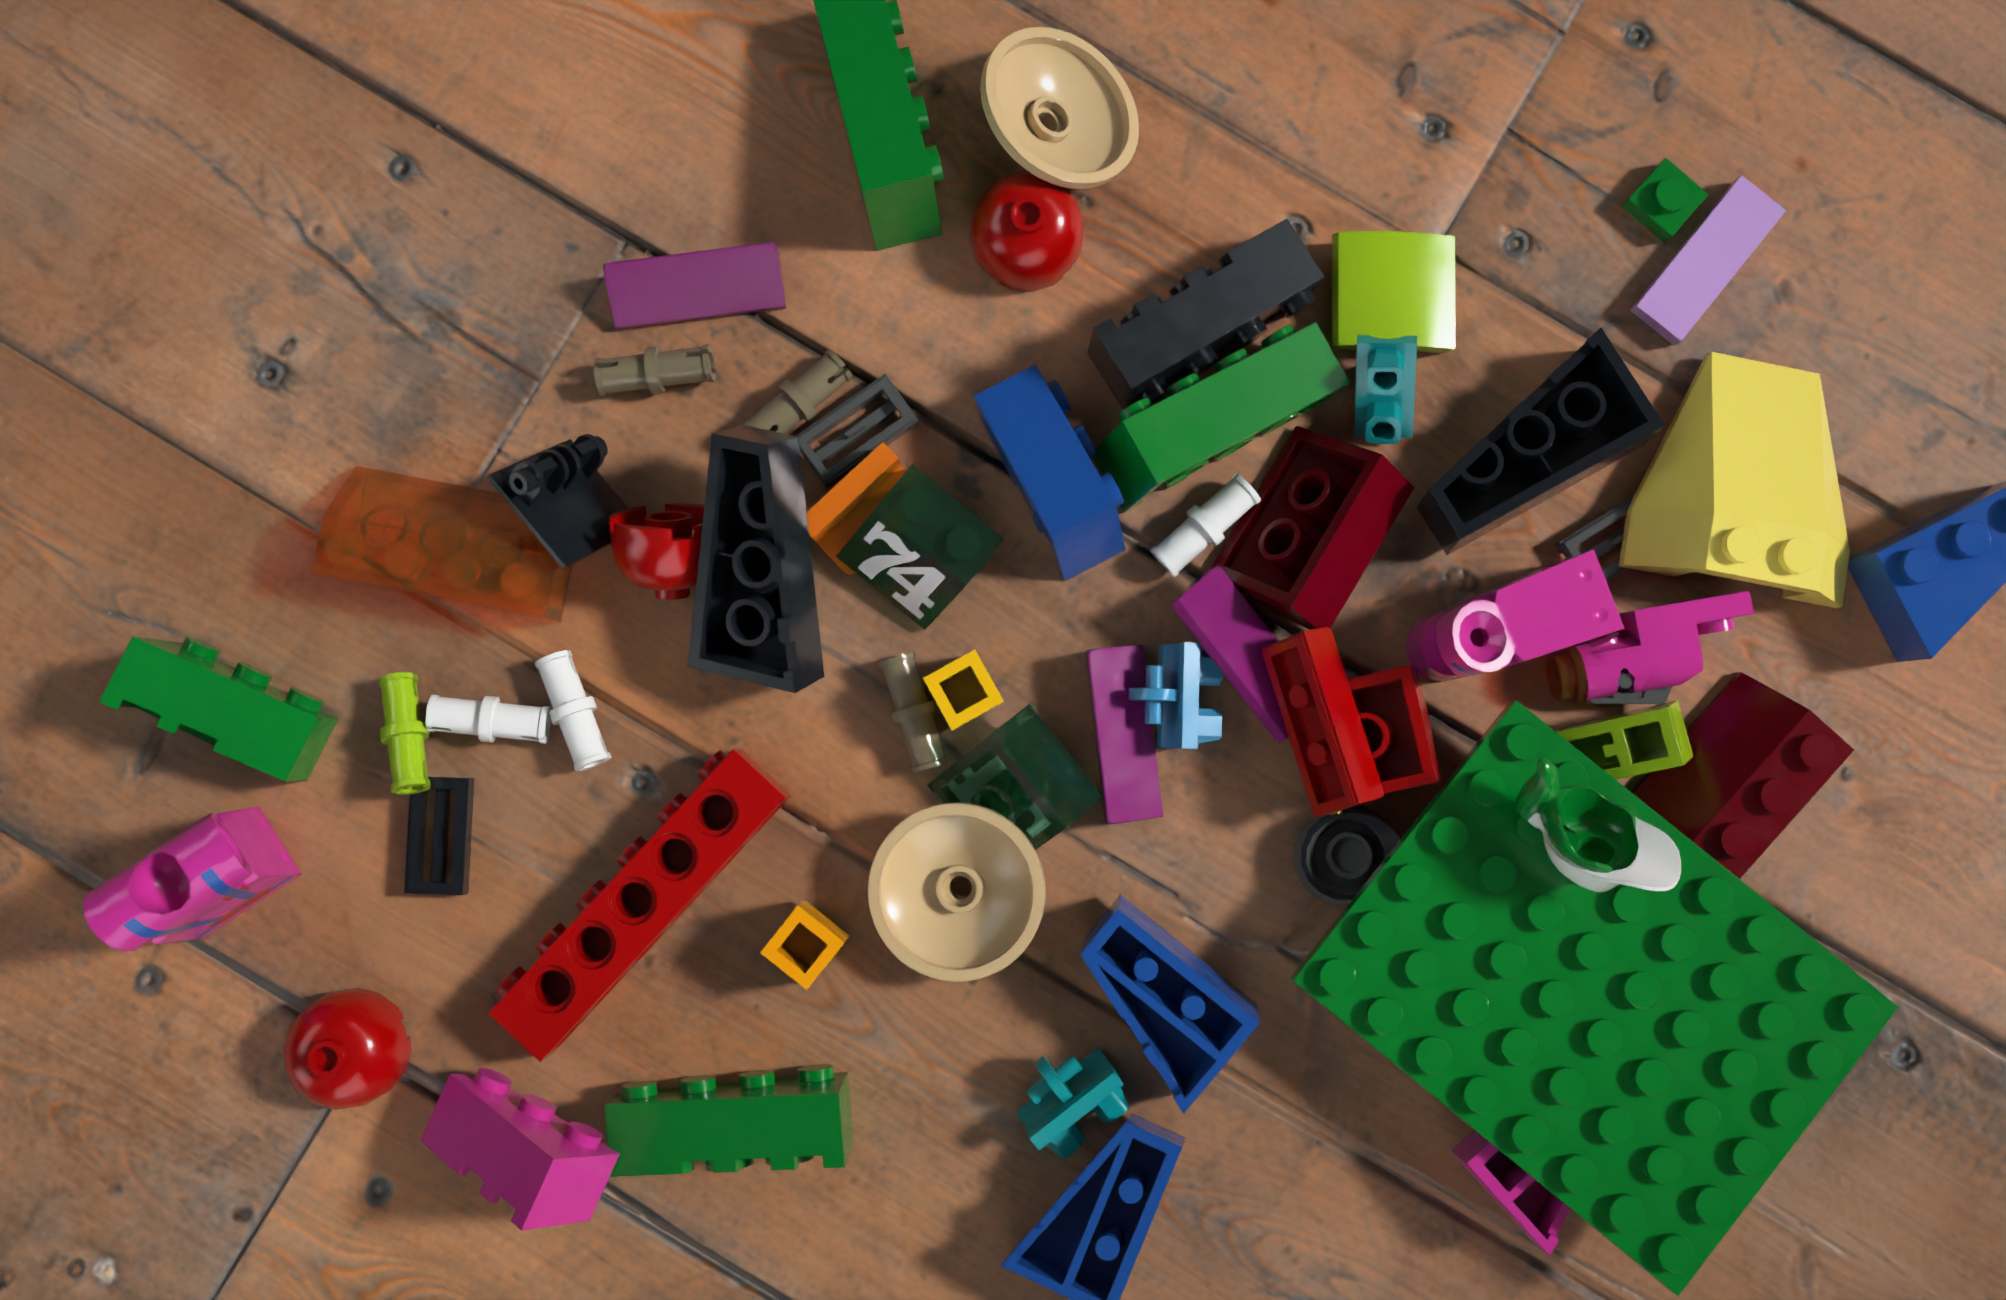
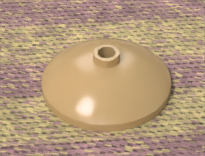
[980,27,1139,189]
[868,802,1046,982]

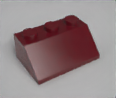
[1210,426,1415,630]
[1631,672,1854,879]

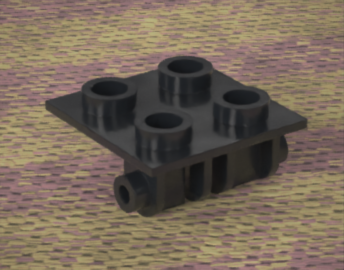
[487,434,629,569]

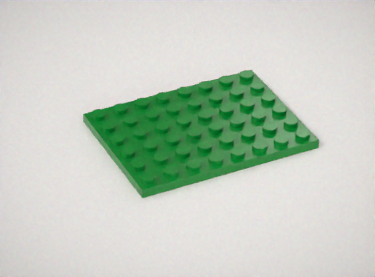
[1290,700,1898,1296]

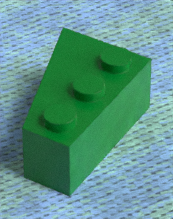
[99,636,338,782]

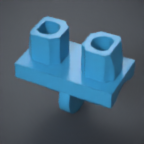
[1129,642,1223,749]

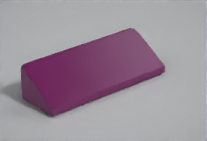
[603,242,786,330]
[1171,566,1288,743]
[1085,645,1163,825]

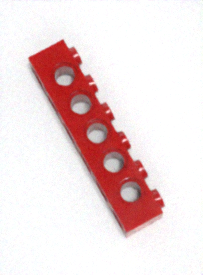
[488,749,791,1062]

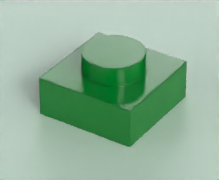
[1621,158,1709,242]

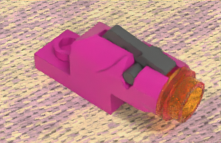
[1546,591,1754,704]

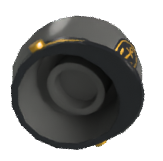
[1294,805,1401,905]

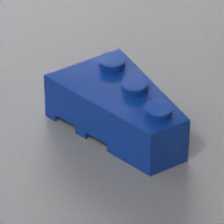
[973,364,1125,581]
[1848,481,2006,662]
[1080,894,1260,1114]
[1001,1113,1186,1300]

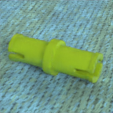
[379,672,431,795]

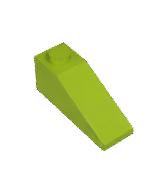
[1554,700,1693,780]

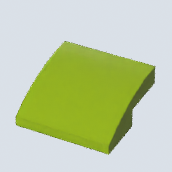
[1332,231,1455,354]

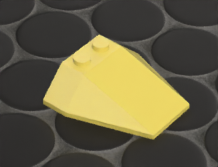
[1619,352,1850,608]

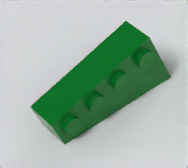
[1093,322,1350,513]
[604,1064,854,1177]

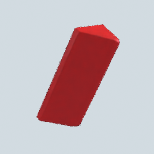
[1261,627,1384,818]

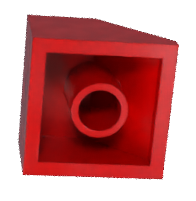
[1348,665,1444,794]

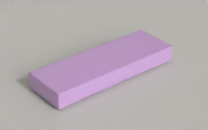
[1630,175,1787,346]

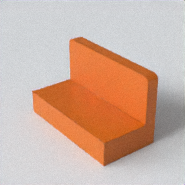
[807,442,930,576]

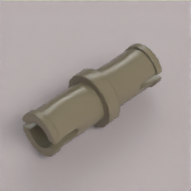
[594,344,716,396]
[742,349,853,434]
[879,651,949,773]

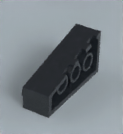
[1087,219,1324,410]
[1417,328,1665,555]
[688,425,824,693]

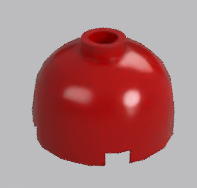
[970,171,1084,292]
[609,503,704,600]
[283,988,412,1110]

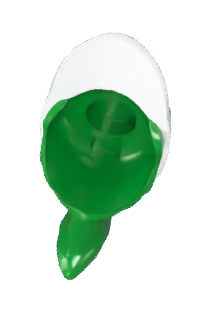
[1516,758,1681,893]

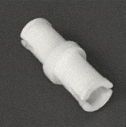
[1150,473,1261,578]
[535,650,612,772]
[425,694,551,744]

